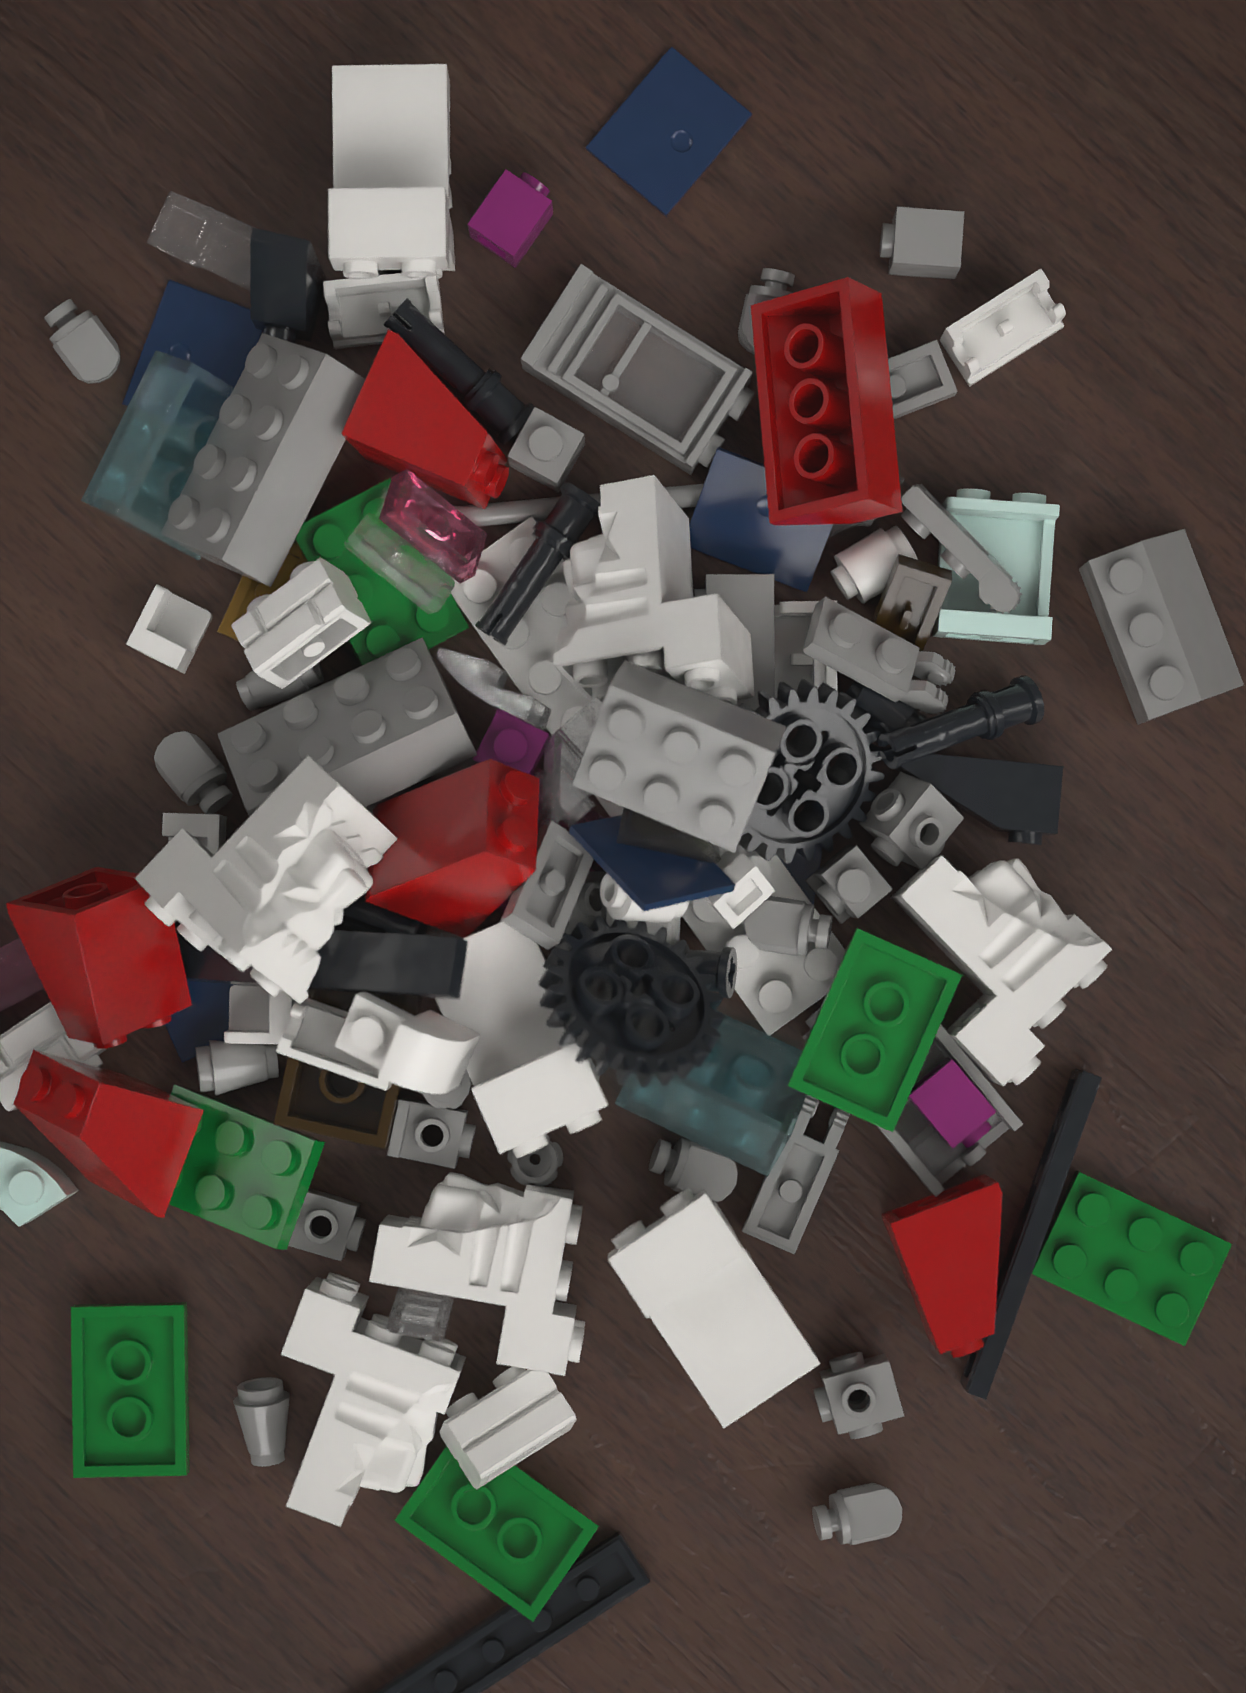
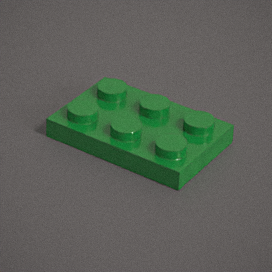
[294,478,469,666]
[787,928,962,1133]
[169,1084,325,1250]
[1032,1170,1232,1346]
[71,1302,190,1478]
[394,1446,599,1622]

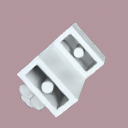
[328,64,455,279]
[553,475,755,706]
[135,755,398,1004]
[891,856,1112,1086]
[435,922,608,1158]
[369,1172,585,1376]
[608,1188,820,1428]
[281,1273,466,1527]

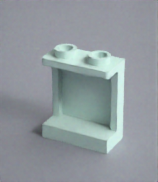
[933,489,1060,645]

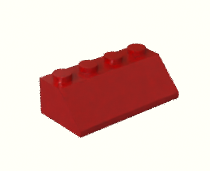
[750,277,903,526]

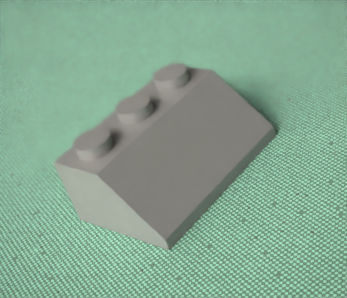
[1079,529,1244,725]

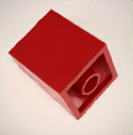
[341,330,509,510]
[365,759,540,938]
[6,867,192,1049]
[13,1050,204,1218]
[881,1174,1002,1358]

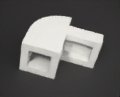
[335,991,481,1094]

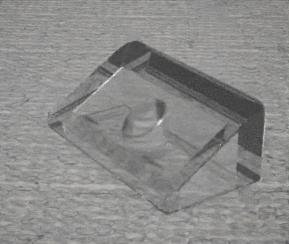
[343,513,455,614]

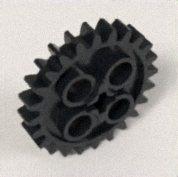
[739,679,885,864]
[538,916,725,1088]

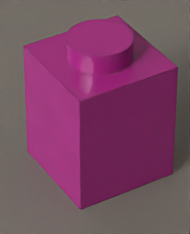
[467,169,553,268]
[473,709,551,775]
[908,1057,996,1148]

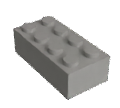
[160,333,366,587]
[218,637,477,816]

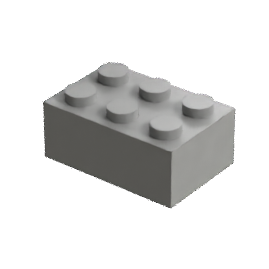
[572,660,787,853]

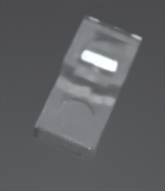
[147,191,253,291]
[436,647,551,731]

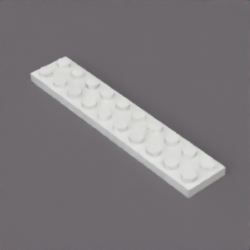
[444,516,845,1036]

